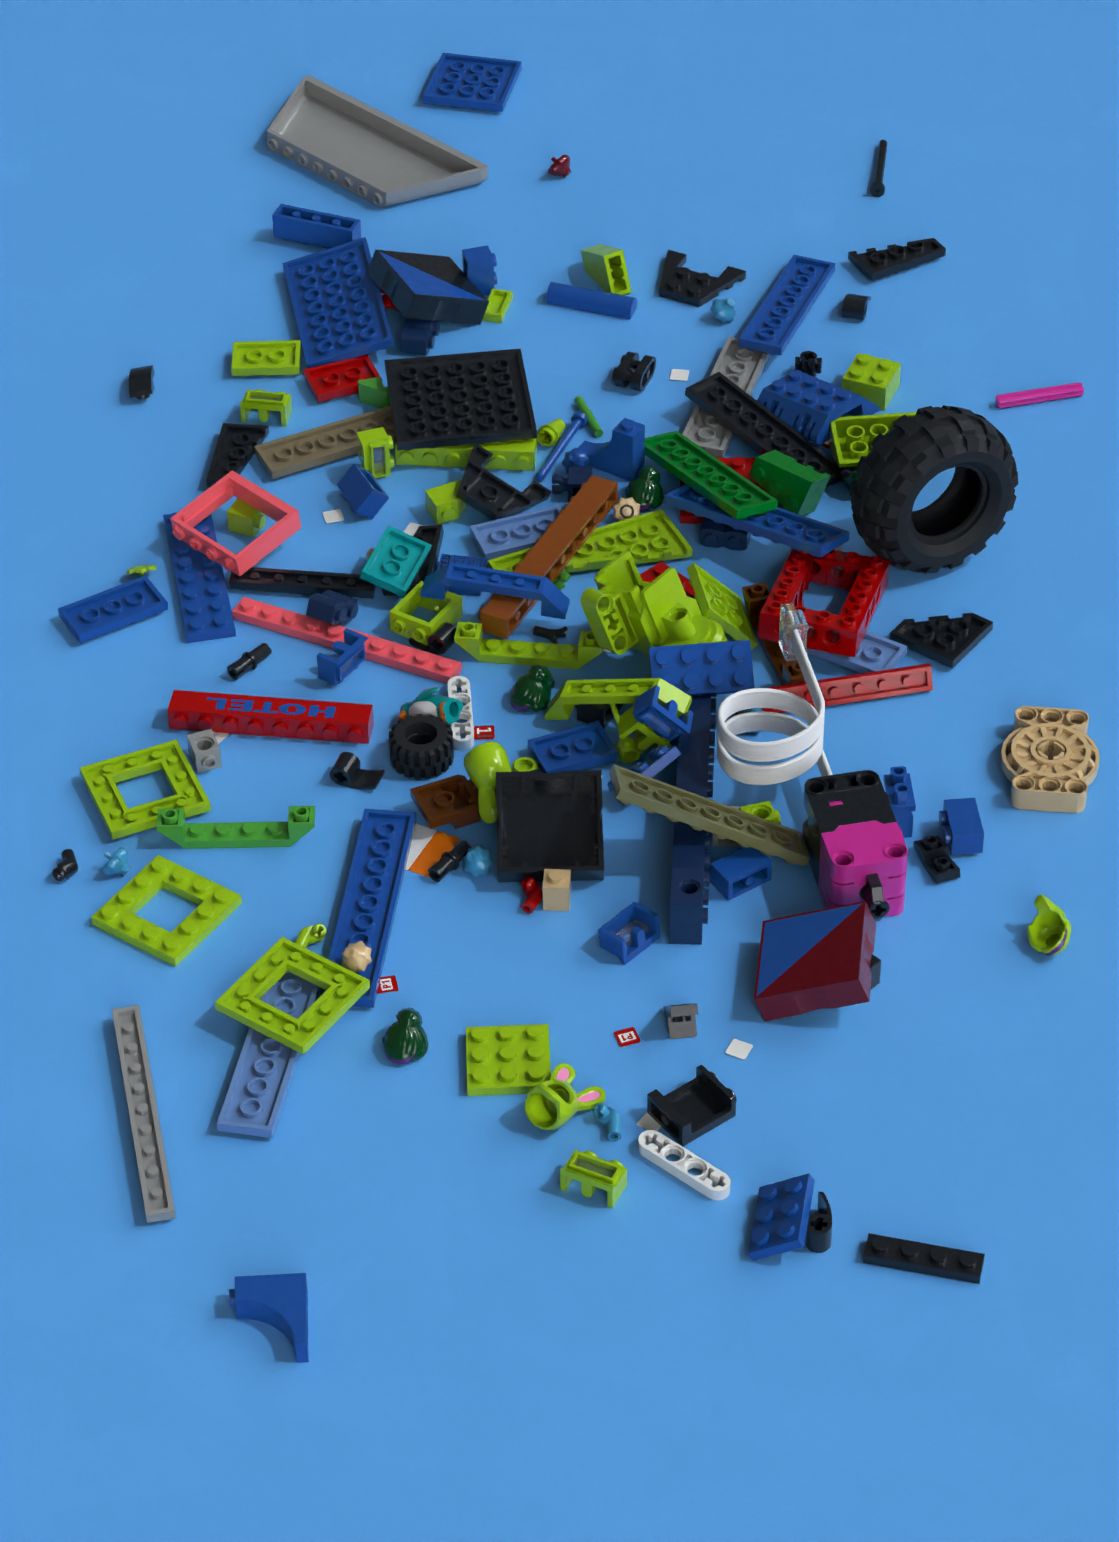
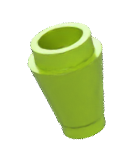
[537,419,565,447]

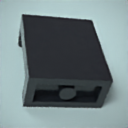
[647,1065,737,1147]

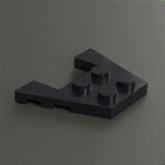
[659,250,746,307]
[456,443,551,520]

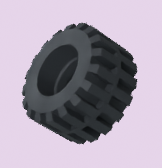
[389,714,454,780]

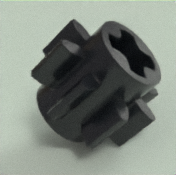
[795,351,822,377]

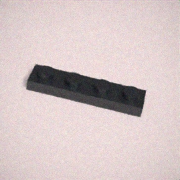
[863,1233,985,1284]

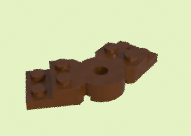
[410,774,496,829]

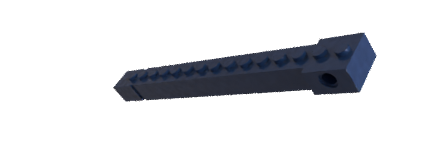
[669,694,717,945]

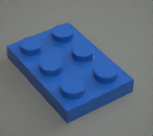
[527,721,618,774]
[748,1173,815,1261]

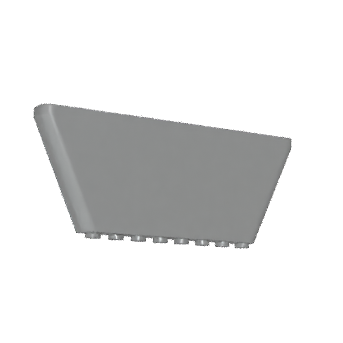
[267,75,488,208]

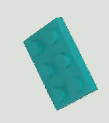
[360,525,432,598]

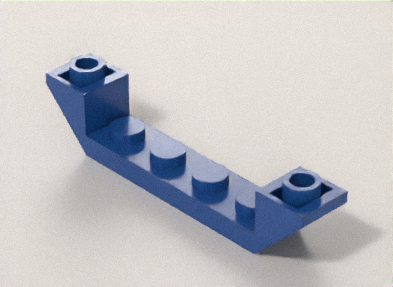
[420,562,570,619]

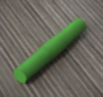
[574,396,603,437]

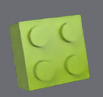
[842,353,901,411]

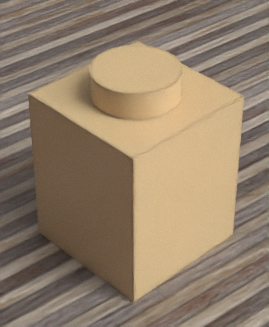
[542,869,571,911]

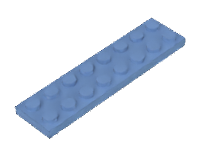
[217,972,321,1138]

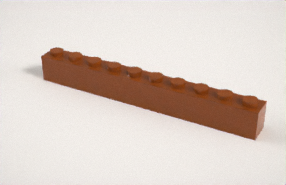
[478,475,618,639]

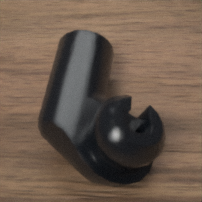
[52,849,78,881]

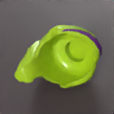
[1027,894,1071,956]

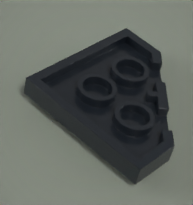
[890,613,993,669]

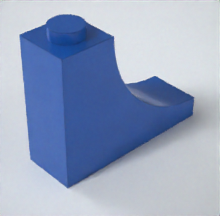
[577,418,645,481]
[229,1273,309,1363]

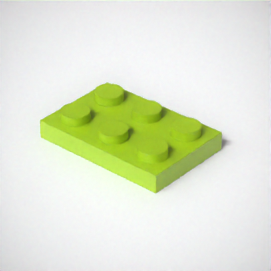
[231,340,301,377]

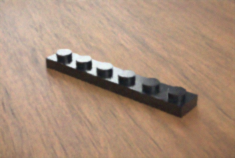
[229,567,376,599]

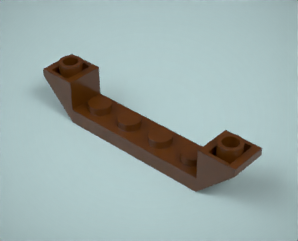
[742,582,805,686]

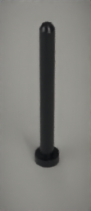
[870,140,888,197]

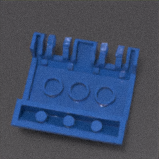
[757,370,880,445]

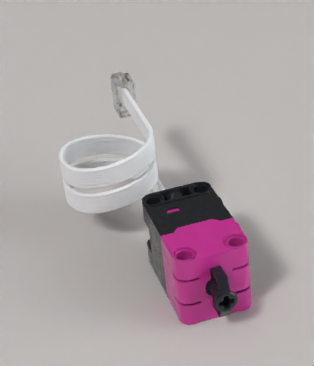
[717,603,908,922]

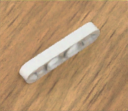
[447,676,475,751]
[638,1130,731,1201]

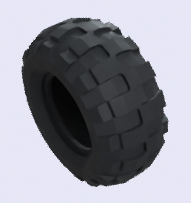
[850,405,1018,574]

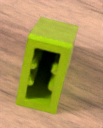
[580,244,632,295]

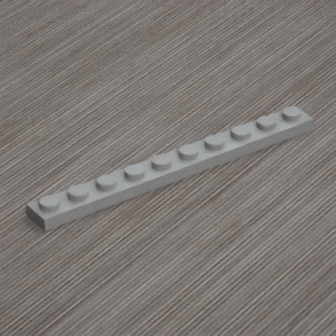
[112,1005,176,1223]

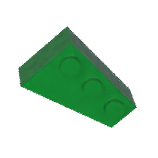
[748,450,831,516]

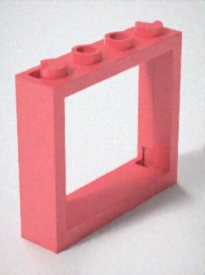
[170,470,302,576]

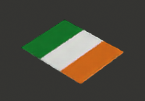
[405,824,460,878]

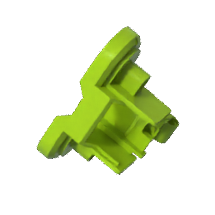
[580,550,728,658]

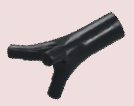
[533,626,568,644]

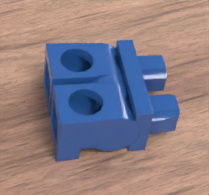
[883,766,916,838]

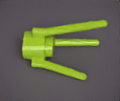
[610,704,644,763]

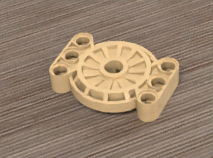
[1000,706,1100,813]

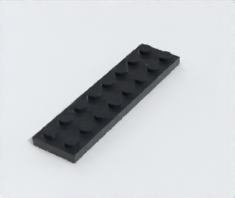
[685,372,845,487]

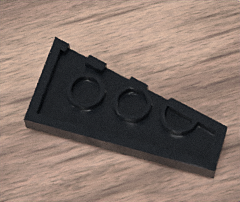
[848,238,946,281]
[206,423,269,487]
[382,525,444,596]

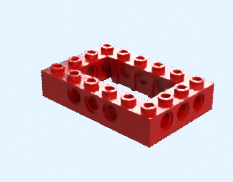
[758,549,890,658]

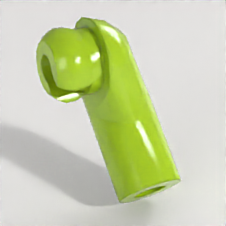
[294,923,327,948]

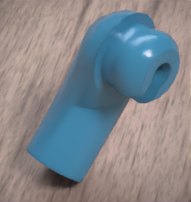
[593,1103,622,1141]

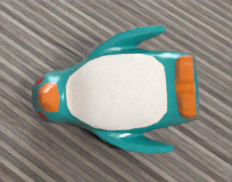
[398,687,463,724]

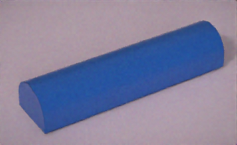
[546,282,637,319]

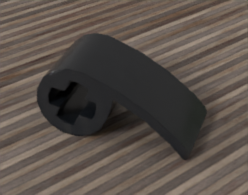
[842,294,871,320]
[408,622,456,654]
[330,752,385,790]
[805,1192,832,1253]

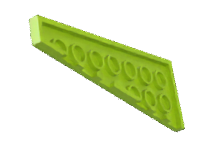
[487,509,693,573]

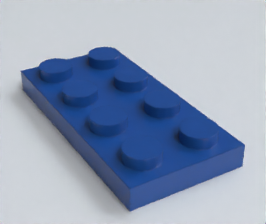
[58,575,168,643]
[648,640,755,696]

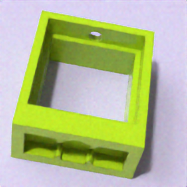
[389,581,463,645]

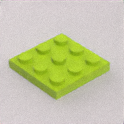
[687,563,758,650]
[466,1024,551,1096]

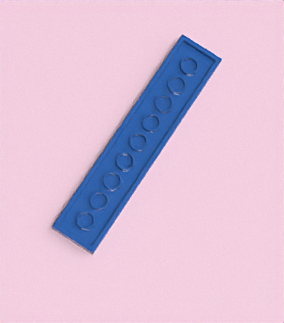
[319,809,416,1008]

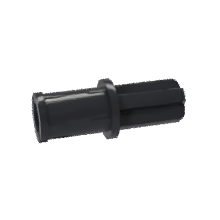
[227,643,272,680]
[428,841,472,882]

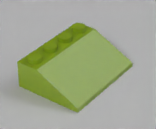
[828,412,916,467]

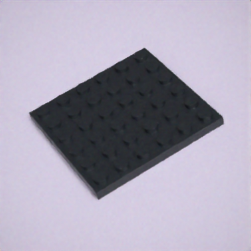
[384,349,537,450]

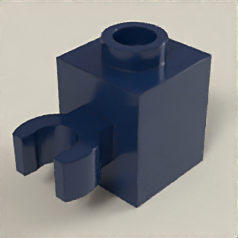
[552,467,592,503]

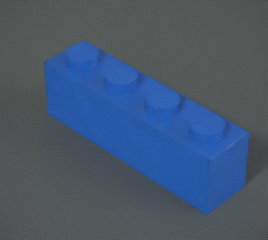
[272,204,361,249]

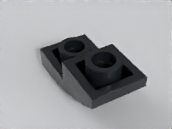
[129,365,155,399]
[914,835,960,884]

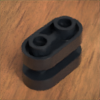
[612,351,656,392]

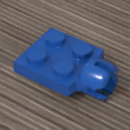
[607,745,681,806]

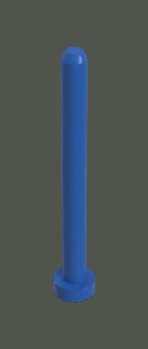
[536,412,588,481]

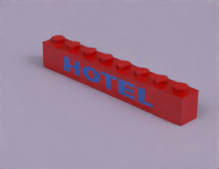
[168,690,374,744]

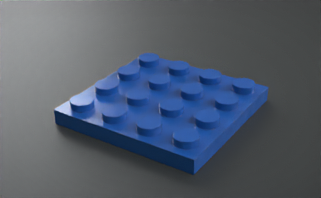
[423,53,522,112]

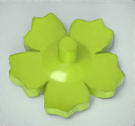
[127,564,156,577]

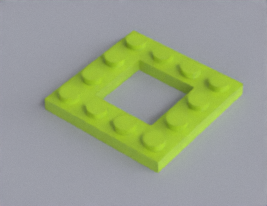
[79,739,211,840]
[91,855,242,966]
[215,937,370,1055]

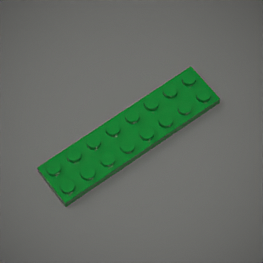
[644,431,778,520]

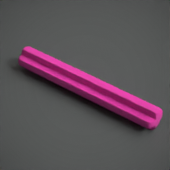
[995,382,1084,408]

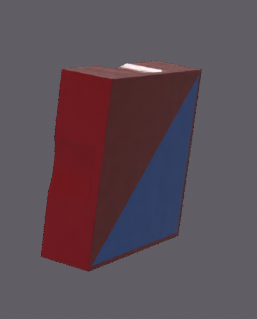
[754,901,876,1021]

